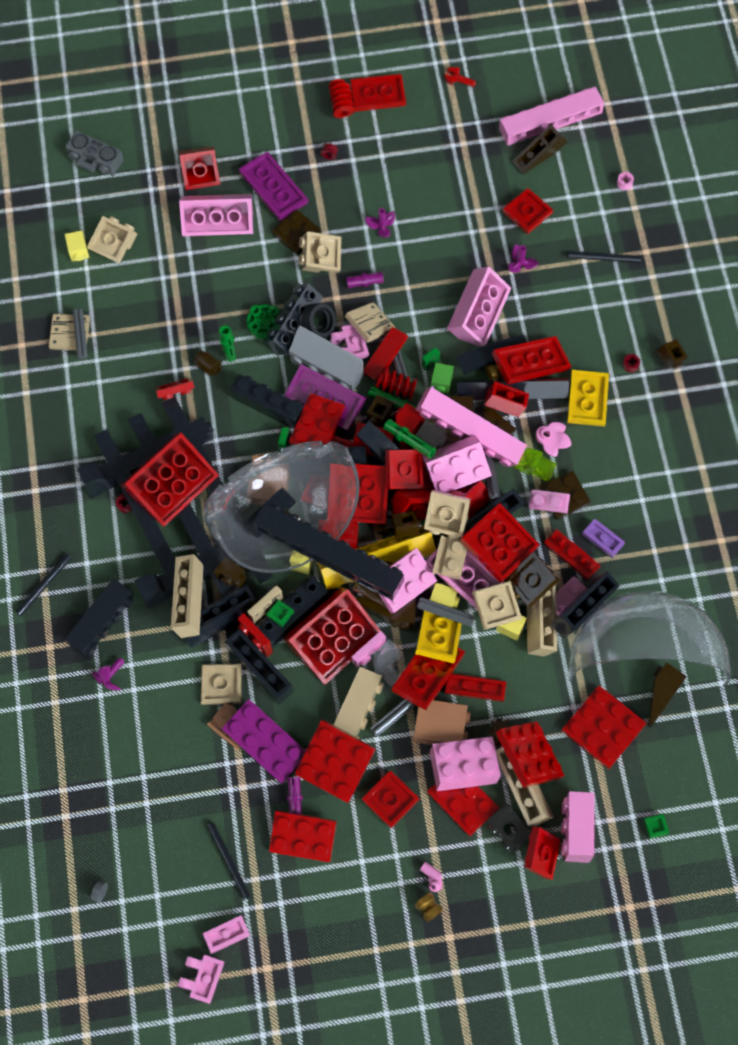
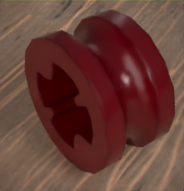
[321,143,338,160]
[623,354,640,373]
[116,494,132,513]

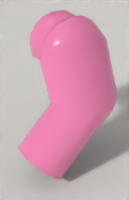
[420,862,443,892]

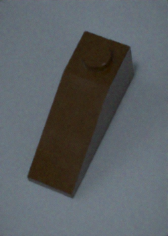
[512,124,568,174]
[357,597,416,630]
[648,662,687,728]

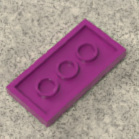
[239,151,308,221]
[285,364,366,431]
[221,699,306,784]

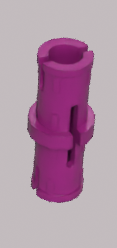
[346,272,384,288]
[287,777,303,814]

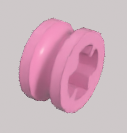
[617,172,634,190]

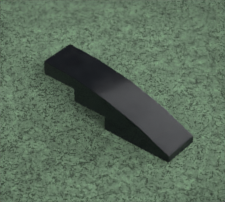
[456,335,527,375]
[356,421,400,466]

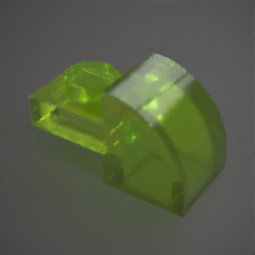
[512,448,557,482]

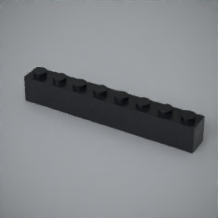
[253,503,404,601]

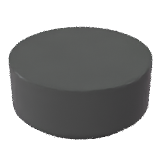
[91,880,108,903]

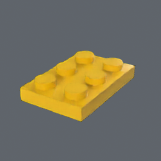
[567,370,609,427]
[415,610,462,663]

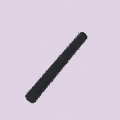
[568,251,641,263]
[15,553,72,616]
[207,823,251,900]

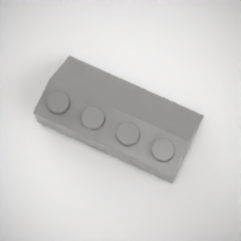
[289,326,364,391]

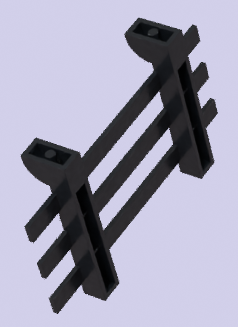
[77,396,273,609]

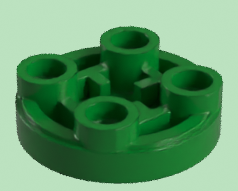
[246,304,280,339]

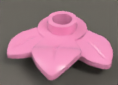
[536,422,571,457]

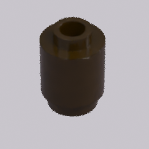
[194,350,222,376]

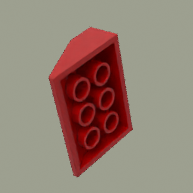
[121,433,219,527]
[283,588,382,685]

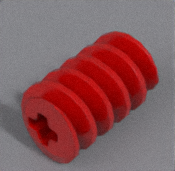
[329,79,355,118]
[375,367,417,401]

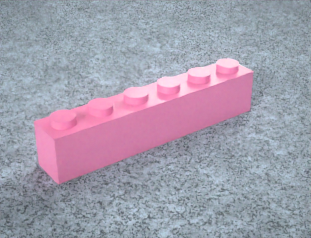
[499,87,604,146]
[415,387,527,467]

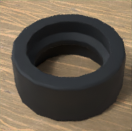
[301,303,336,338]

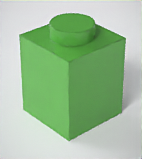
[431,363,454,394]

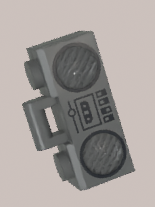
[66,131,124,176]

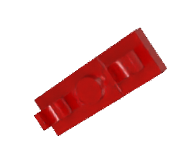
[543,529,601,581]

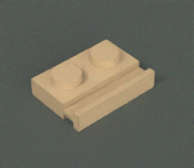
[432,535,467,580]

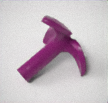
[365,208,395,238]
[508,244,539,273]
[92,657,125,691]

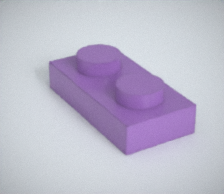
[582,519,625,558]

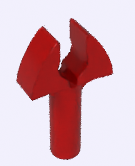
[444,67,476,87]

